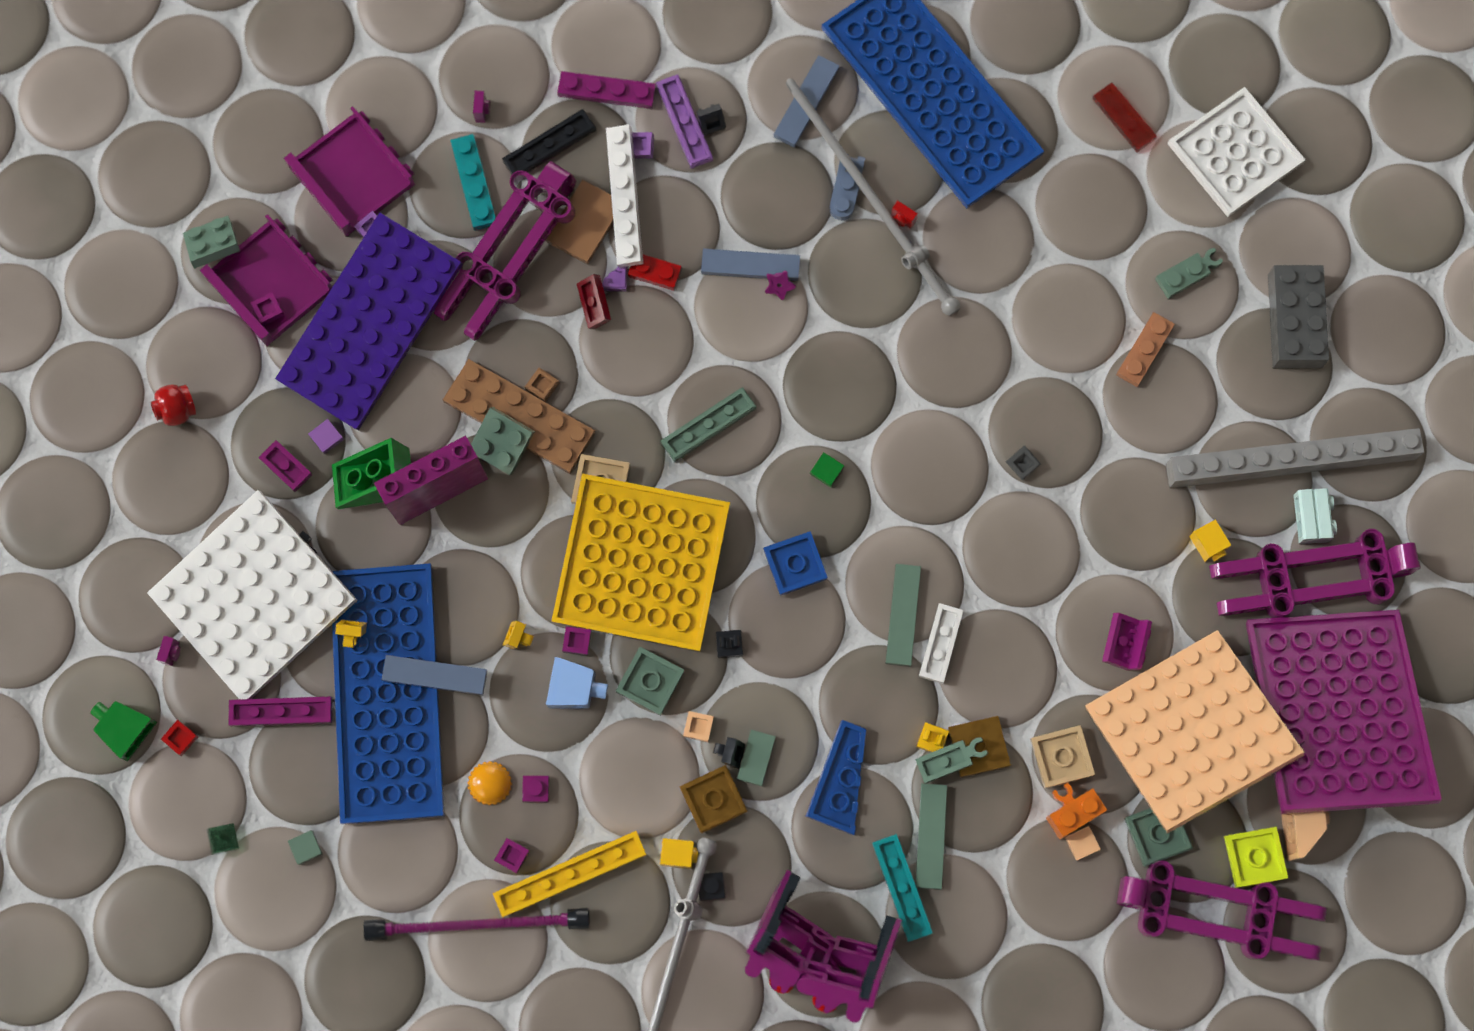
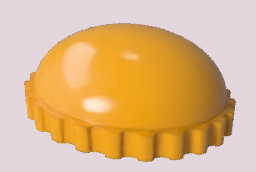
[467,761,512,806]

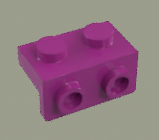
[1102,613,1152,670]

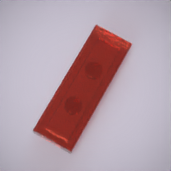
[1092,82,1157,152]

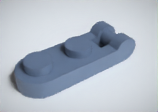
[830,154,865,221]

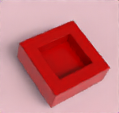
[891,201,918,229]
[161,720,198,756]

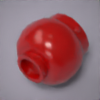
[150,384,196,426]

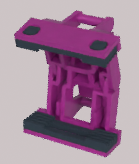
[745,870,902,1023]

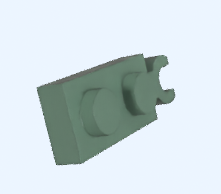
[1155,248,1223,299]
[915,738,989,784]

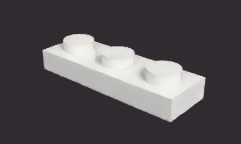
[919,603,963,684]

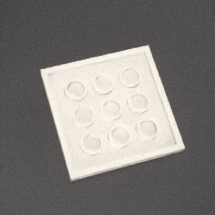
[1167,87,1305,217]

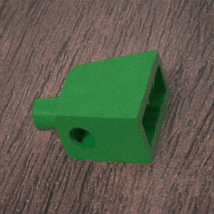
[90,701,157,762]

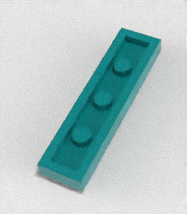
[450,134,496,231]
[872,834,933,942]

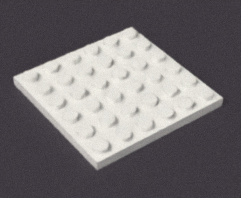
[147,490,357,699]

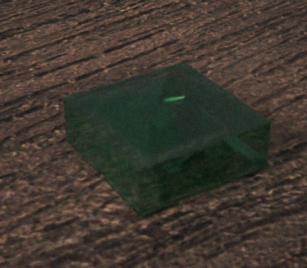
[207,823,239,855]

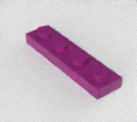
[557,71,656,109]
[228,696,333,726]

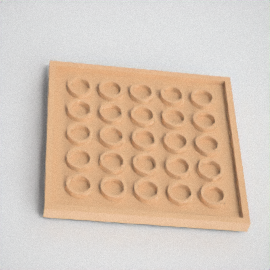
[1085,630,1304,834]

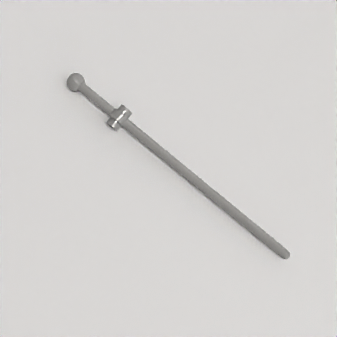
[786,78,960,316]
[647,837,717,1031]

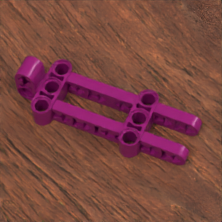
[434,161,576,341]
[1209,529,1421,618]
[1117,861,1327,961]

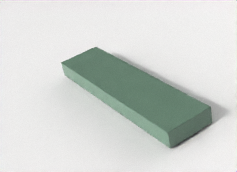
[661,387,756,463]
[885,564,921,667]
[915,783,947,890]

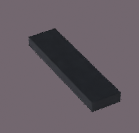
[502,109,596,175]

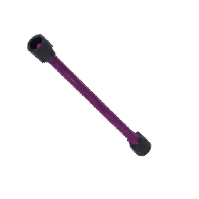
[364,908,590,941]

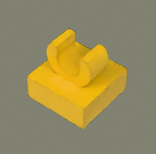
[335,620,367,648]
[503,621,534,649]
[916,722,949,753]

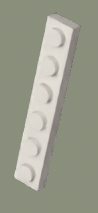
[606,124,643,268]

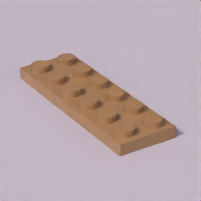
[443,359,595,474]

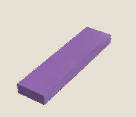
[656,74,713,169]

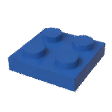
[763,531,828,596]

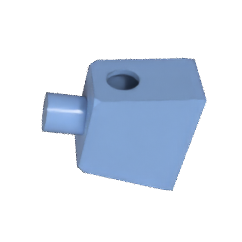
[546,657,608,709]

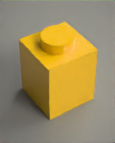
[1189,519,1231,562]
[660,838,699,869]

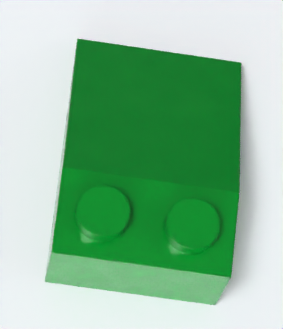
[332,438,411,509]

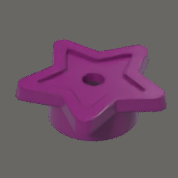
[765,271,796,300]

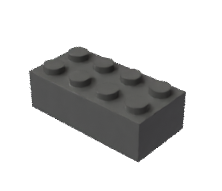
[1268,265,1329,368]

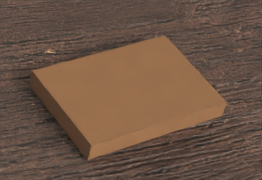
[546,179,614,265]

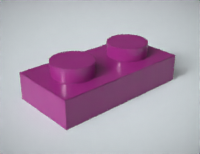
[258,440,312,492]

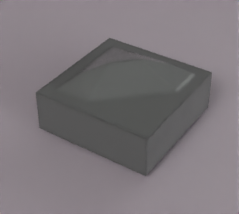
[1005,445,1041,480]

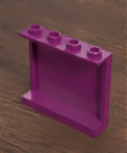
[284,106,415,237]
[200,214,333,346]
[374,435,488,525]

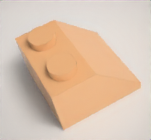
[1281,811,1330,861]

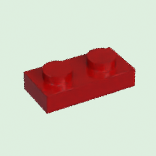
[628,254,682,291]

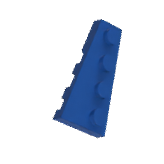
[805,720,866,835]

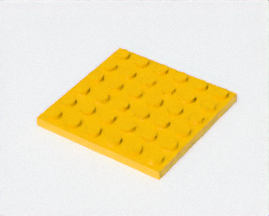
[551,474,730,652]

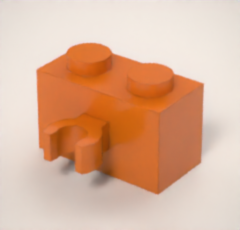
[1046,783,1107,840]

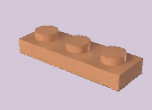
[1116,312,1175,387]

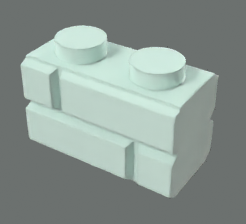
[1293,488,1337,544]

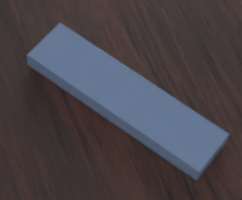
[773,55,840,148]
[701,249,800,281]
[382,655,488,695]

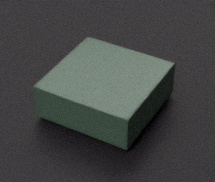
[288,830,323,865]

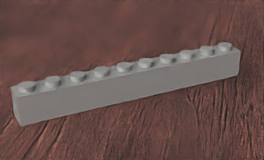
[1166,428,1424,488]

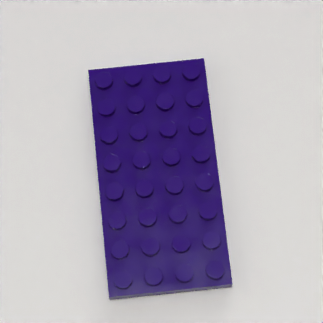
[275,212,463,431]

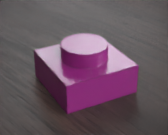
[473,91,490,123]
[251,292,285,326]
[562,626,592,656]
[156,636,181,666]
[522,776,549,802]
[494,838,530,873]

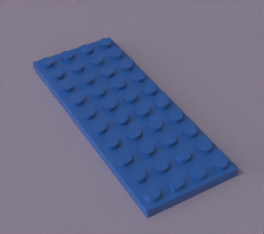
[821,0,1044,209]
[332,563,445,825]

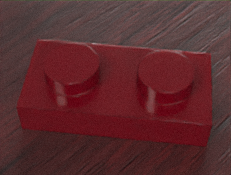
[577,274,612,330]

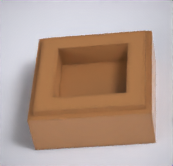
[525,368,559,402]

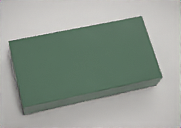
[737,730,776,787]

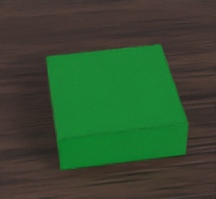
[810,452,844,488]

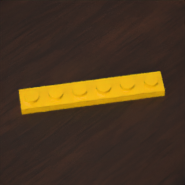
[493,831,646,918]

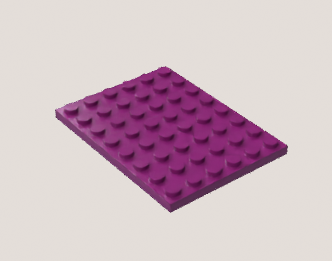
[1246,610,1442,814]

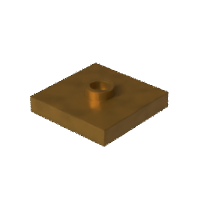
[948,716,1011,778]
[679,765,748,834]

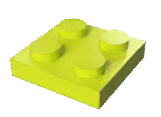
[1224,827,1288,888]

